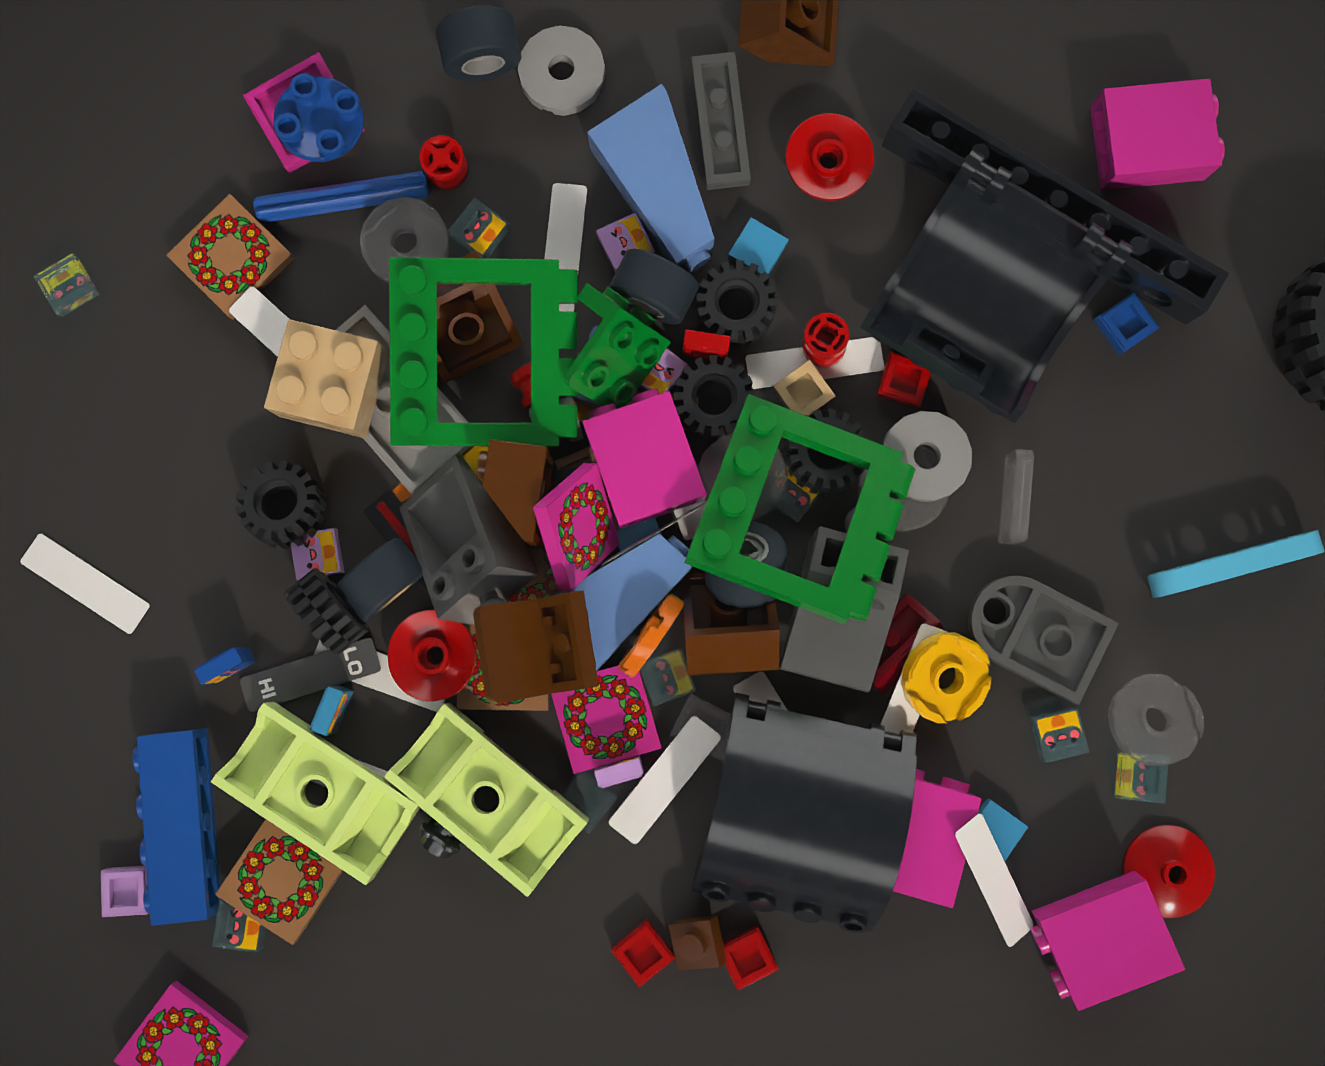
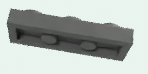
[691,52,751,190]

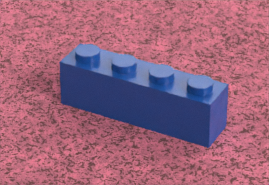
[132,728,223,926]

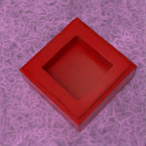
[683,330,731,360]
[876,351,931,409]
[611,918,675,988]
[723,924,779,990]

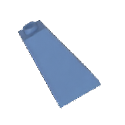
[587,84,715,273]
[557,534,693,671]

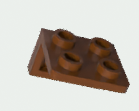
[473,590,599,704]

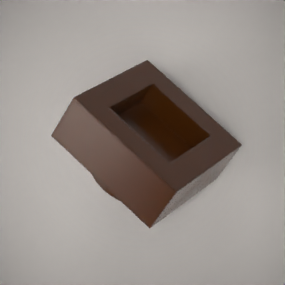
[669,915,727,971]

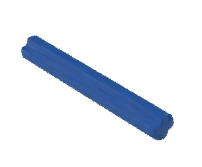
[253,171,429,223]

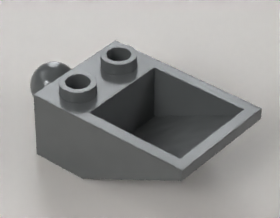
[400,454,538,625]
[779,507,909,693]

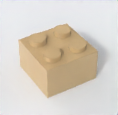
[264,319,389,439]

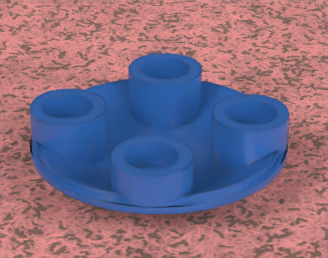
[273,73,364,162]

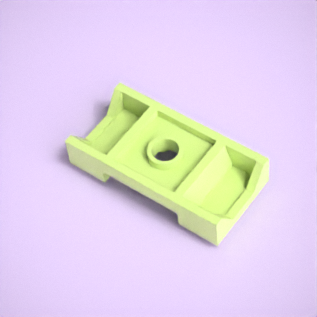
[211,701,420,885]
[384,702,590,897]

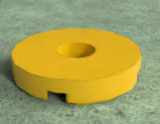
[901,632,991,724]

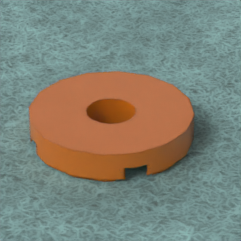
[618,593,685,679]

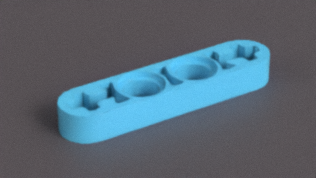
[1146,530,1325,598]

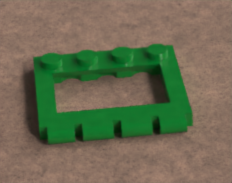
[389,257,578,447]
[684,394,916,624]

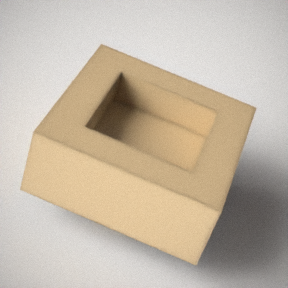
[772,360,835,416]

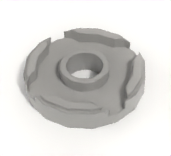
[518,25,606,116]
[882,411,972,502]

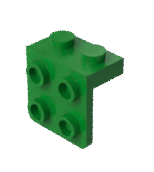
[564,283,671,409]

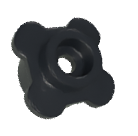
[420,816,464,858]

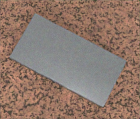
[336,305,474,495]

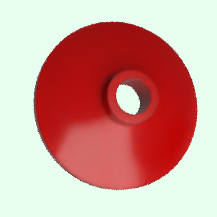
[785,113,874,201]
[388,610,476,702]
[1122,825,1215,918]

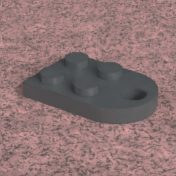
[968,576,1119,705]

